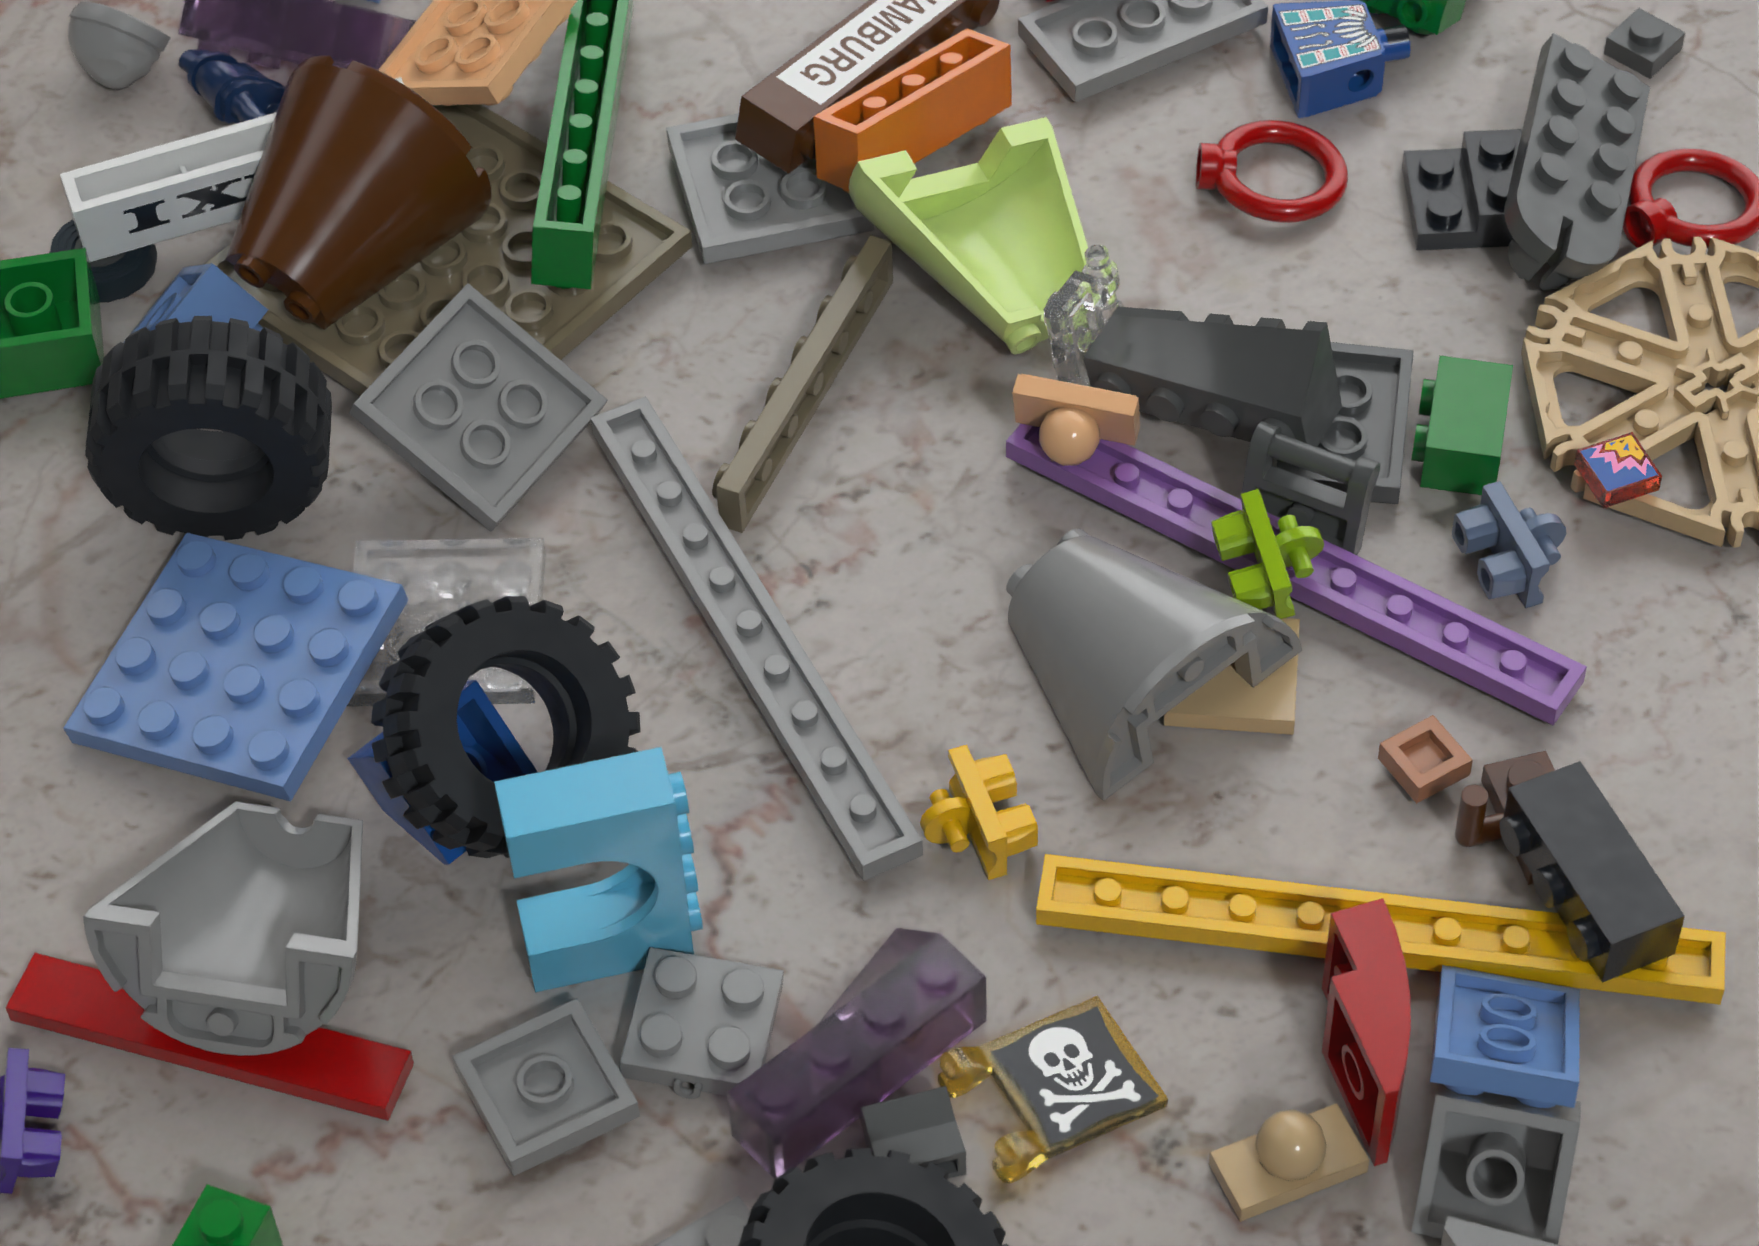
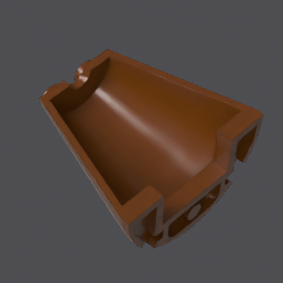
[226,56,492,330]

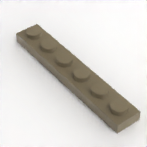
[712,235,893,533]

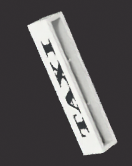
[60,77,404,262]

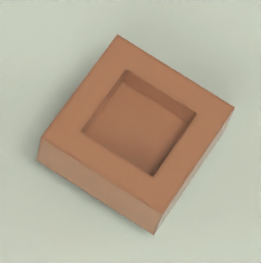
[1378,715,1473,804]

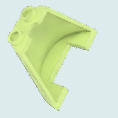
[849,117,1103,354]

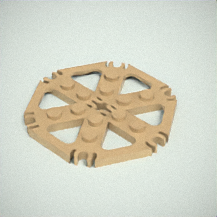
[1521,237,1759,548]

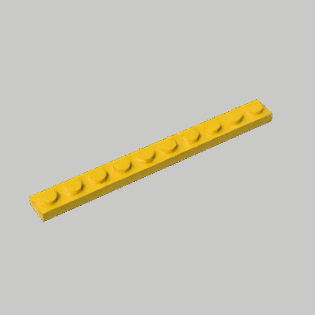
[1036,854,1726,1005]

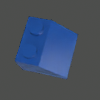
[347,680,538,865]

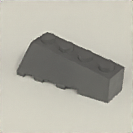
[1083,307,1342,447]

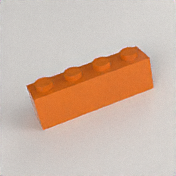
[813,28,1012,193]

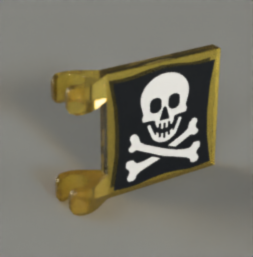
[937,995,1168,1184]

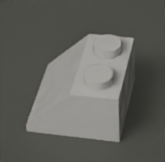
[1412,1084,1581,1245]

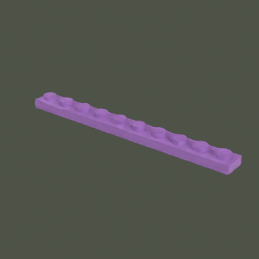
[1006,424,1587,726]

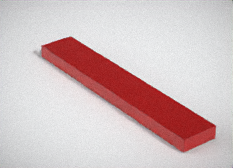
[5,953,414,1121]

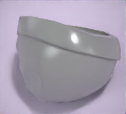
[68,1,171,90]

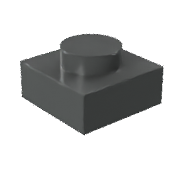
[1604,8,1685,79]

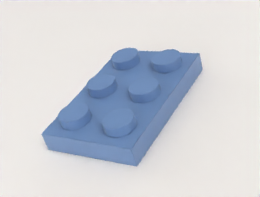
[1430,965,1580,1108]

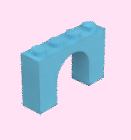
[494,747,703,992]

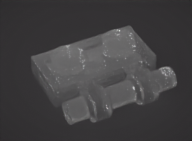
[1043,245,1124,387]

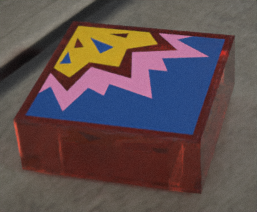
[1574,432,1662,508]

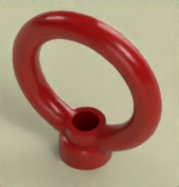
[1196,120,1348,223]
[1623,148,1759,248]

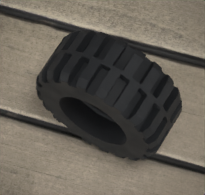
[85,316,332,540]
[371,596,640,858]
[739,1148,1009,1246]

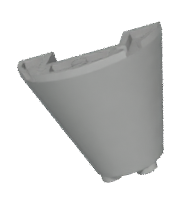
[1006,528,1302,801]
[83,801,363,1055]

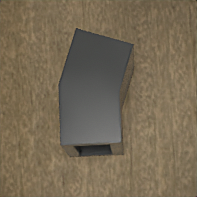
[859,1086,966,1179]

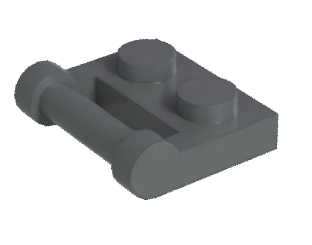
[1241,421,1381,555]

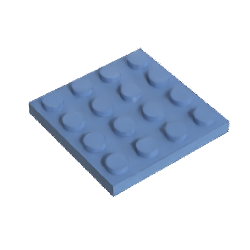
[63,533,409,802]

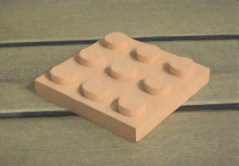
[379,0,577,106]

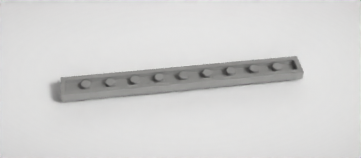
[590,396,923,881]

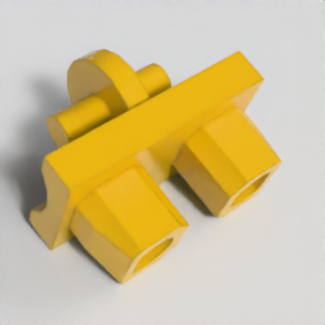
[920,744,1038,880]

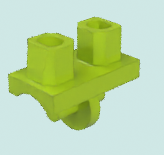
[1211,489,1324,619]

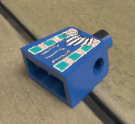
[1270,0,1411,119]

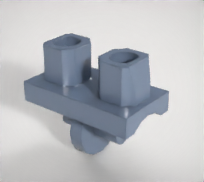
[1452,481,1567,608]

